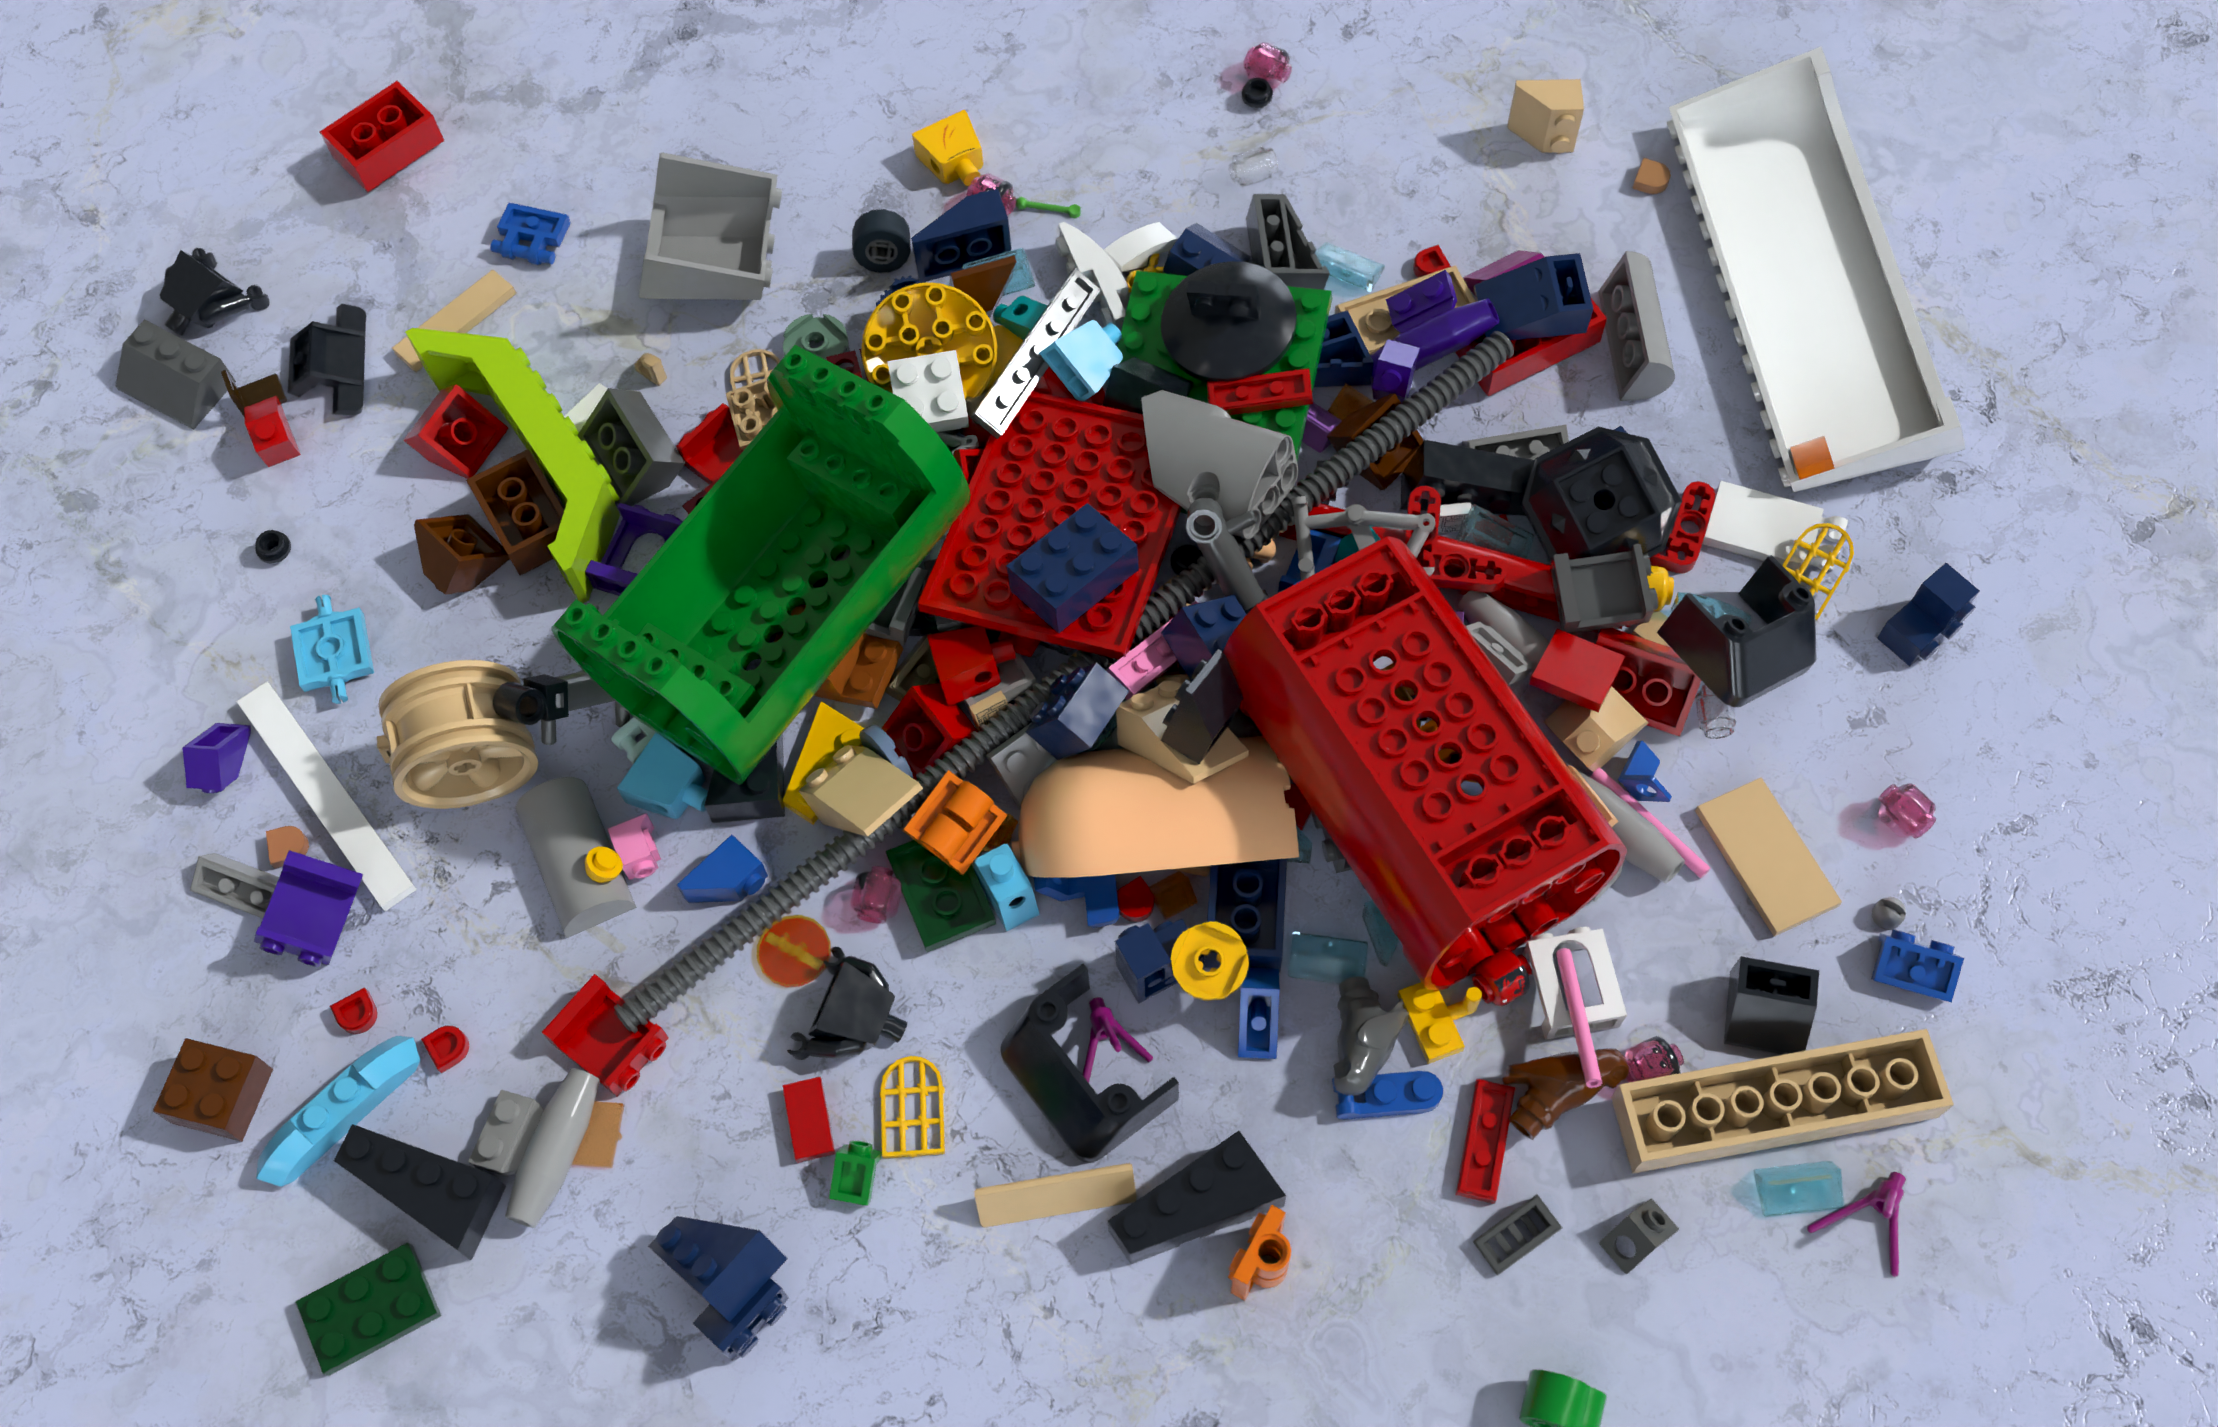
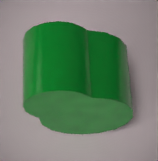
[1519,1369,1607,1427]

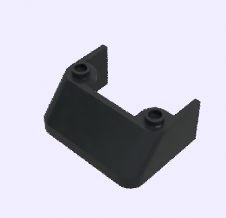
[1657,555,1817,707]
[1000,963,1179,1163]

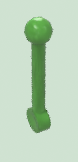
[1015,197,1081,218]

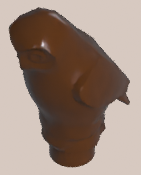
[1502,1048,1629,1140]

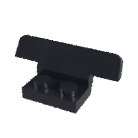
[288,304,366,415]

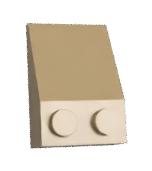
[1116,681,1249,784]
[798,745,923,837]

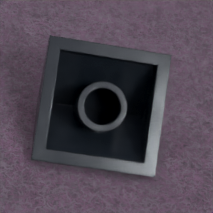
[1102,357,1194,414]

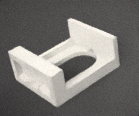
[1522,927,1627,1040]

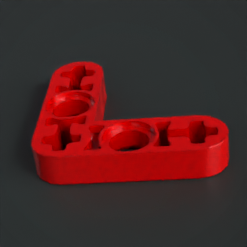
[1649,481,1715,574]
[1404,486,1507,592]

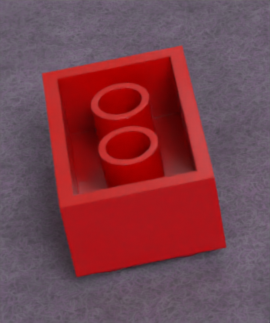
[320,80,445,192]

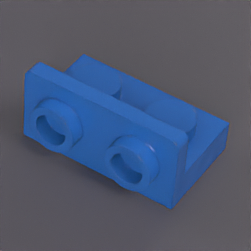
[1871,929,1964,1003]

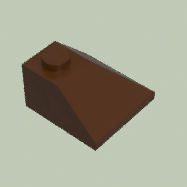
[949,255,1017,318]
[1327,393,1424,490]
[414,514,510,595]

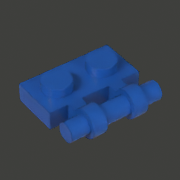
[490,202,571,265]

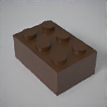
[466,449,564,576]

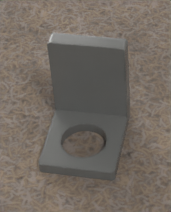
[1599,1199,1679,1274]

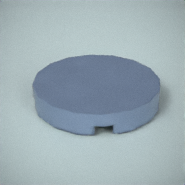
[859,725,913,778]

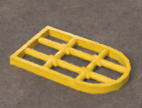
[1782,523,1854,620]
[879,1056,945,1158]

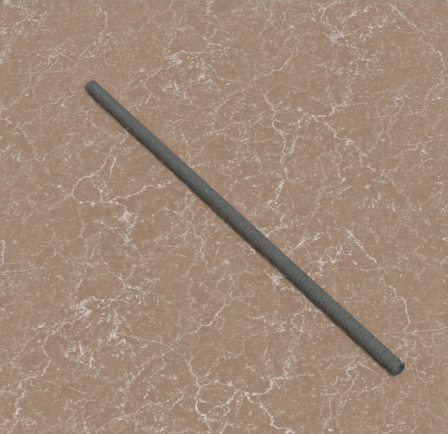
[614,331,1514,1033]

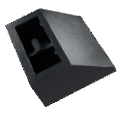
[1161,649,1244,765]
[1724,956,1819,1055]

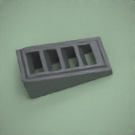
[1473,1194,1563,1276]

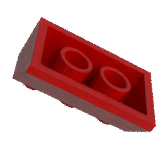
[1595,628,1701,737]

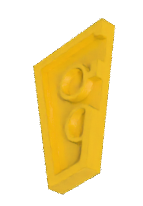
[783,701,864,825]

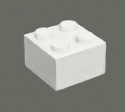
[887,350,969,433]

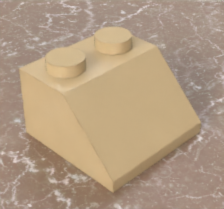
[1507,79,1584,153]

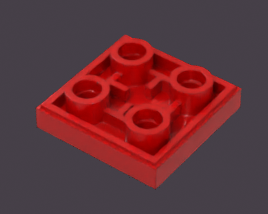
[1529,629,1625,712]

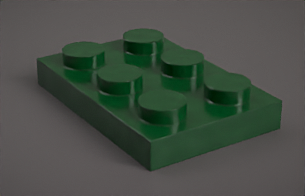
[885,840,996,952]
[295,1242,441,1376]

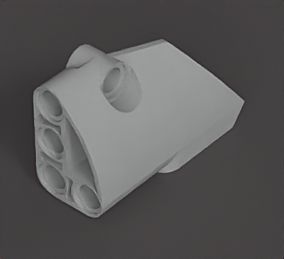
[1141,390,1298,539]

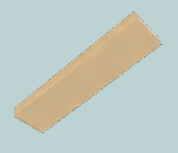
[392,270,516,372]

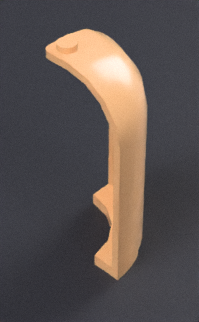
[1012,736,1299,878]

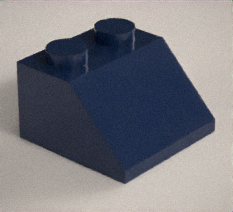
[1162,223,1251,276]

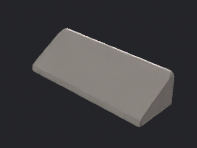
[1462,424,1569,460]
[190,853,279,918]

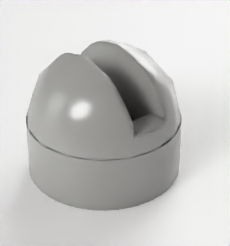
[1872,897,1906,930]

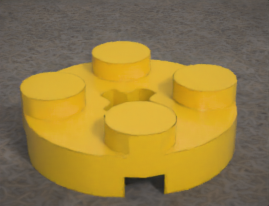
[1171,922,1249,1001]

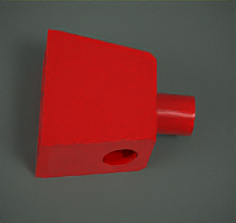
[927,626,1016,706]

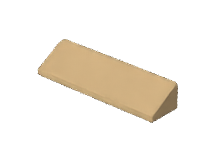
[974,1163,1137,1227]

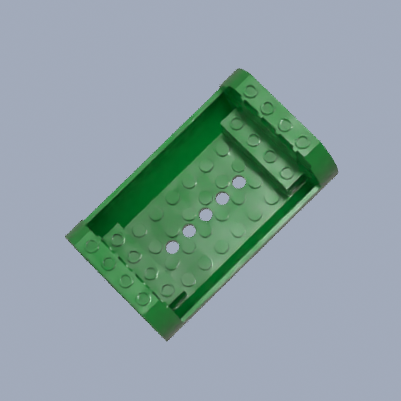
[552,345,970,785]

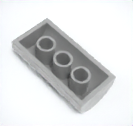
[1598,251,1675,401]
[516,777,637,938]

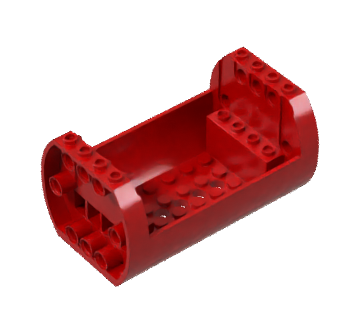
[1223,536,1627,990]

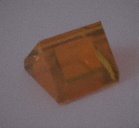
[1149,871,1198,920]

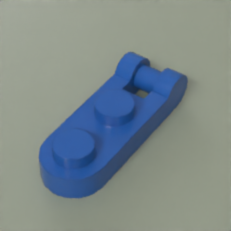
[1332,1071,1443,1120]

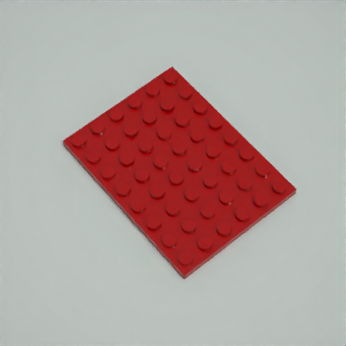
[918,391,1182,659]

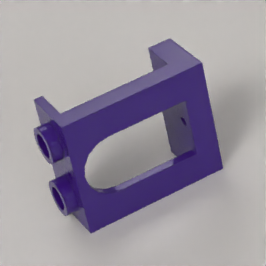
[585,503,683,596]

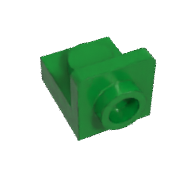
[829,1141,882,1206]

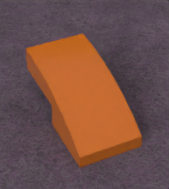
[1790,436,1835,480]

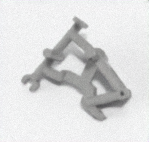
[1291,496,1435,581]

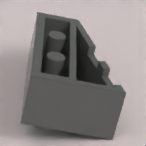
[1246,194,1330,290]

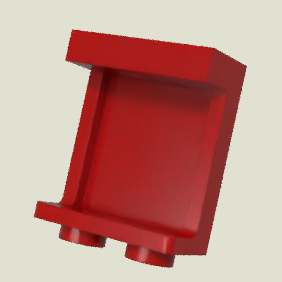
[676,403,744,485]
[542,974,669,1097]

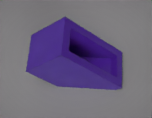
[1372,339,1420,405]
[182,723,251,793]

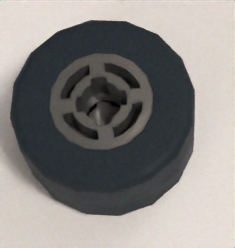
[852,209,911,273]

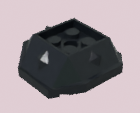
[1520,426,1682,563]

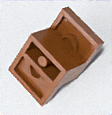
[773,605,904,709]

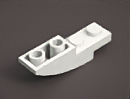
[1055,222,1129,331]

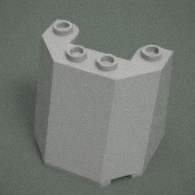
[639,153,782,300]

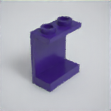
[254,850,363,967]

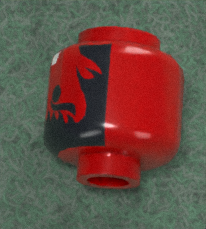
[1472,949,1532,1006]

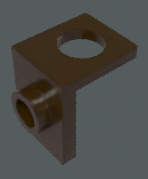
[221,370,287,418]

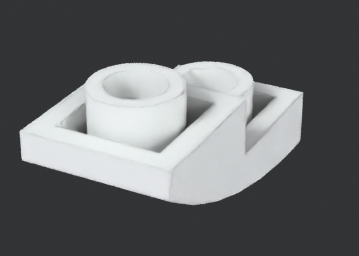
[1104,222,1177,272]

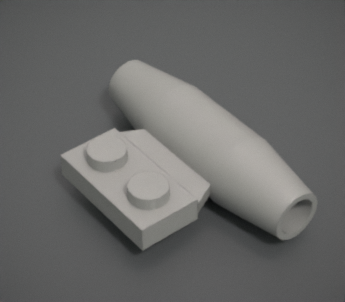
[1457,591,1566,701]
[1567,766,1685,902]
[468,1068,600,1228]

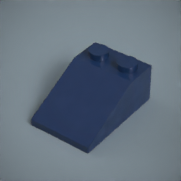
[911,189,1012,283]

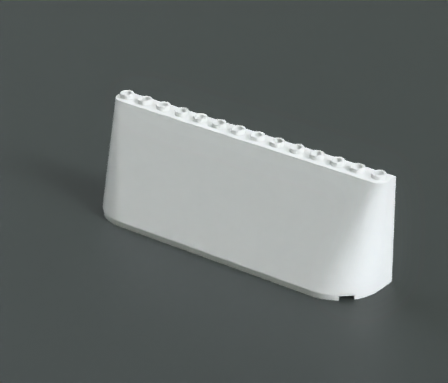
[1667,47,1965,492]

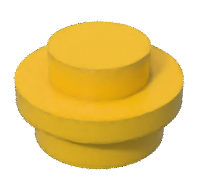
[584,846,623,883]

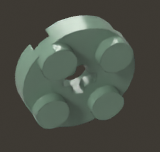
[782,314,850,366]

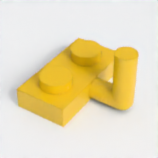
[1397,982,1482,1064]

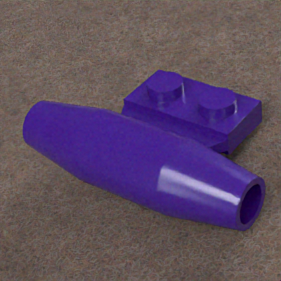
[1370,270,1499,378]

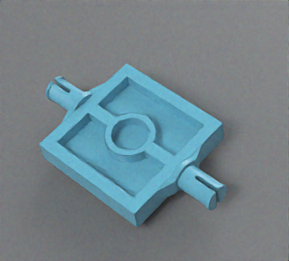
[290,595,374,704]

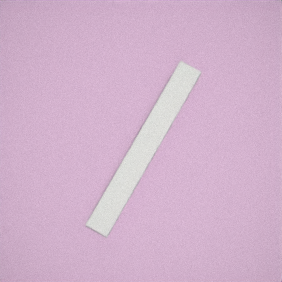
[236,681,417,912]

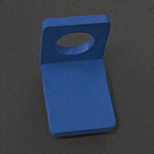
[1618,741,1672,802]

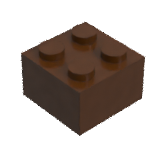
[153,1038,273,1142]

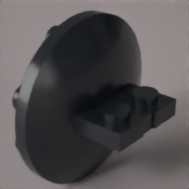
[1161,261,1297,382]

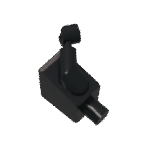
[160,248,270,335]
[787,946,907,1060]

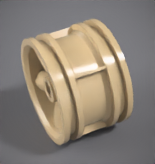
[378,660,538,809]

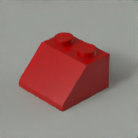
[403,384,508,479]
[881,683,978,780]

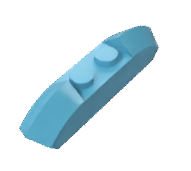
[256,1036,420,1187]

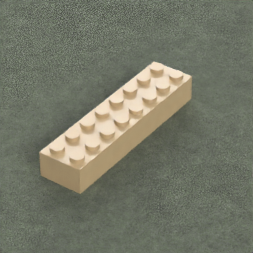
[1611,1029,1954,1174]

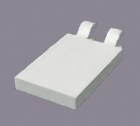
[1702,481,1848,573]

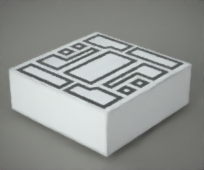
[1438,502,1473,534]

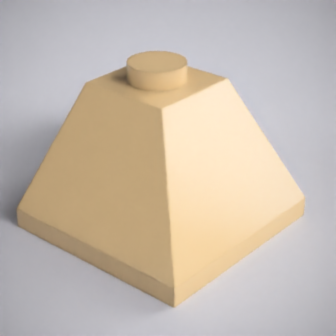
[1544,686,1648,772]

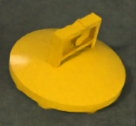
[861,283,997,400]

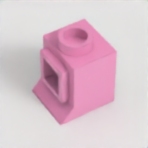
[607,813,661,880]

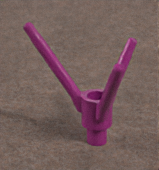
[1082,997,1153,1083]
[1807,1172,1906,1277]

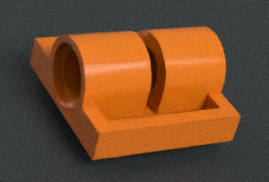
[902,770,1007,875]
[1228,1205,1291,1301]

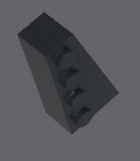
[1400,440,1534,516]

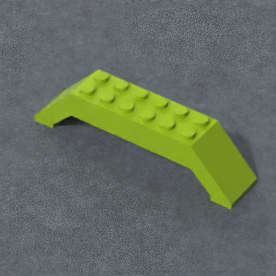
[405,328,620,604]

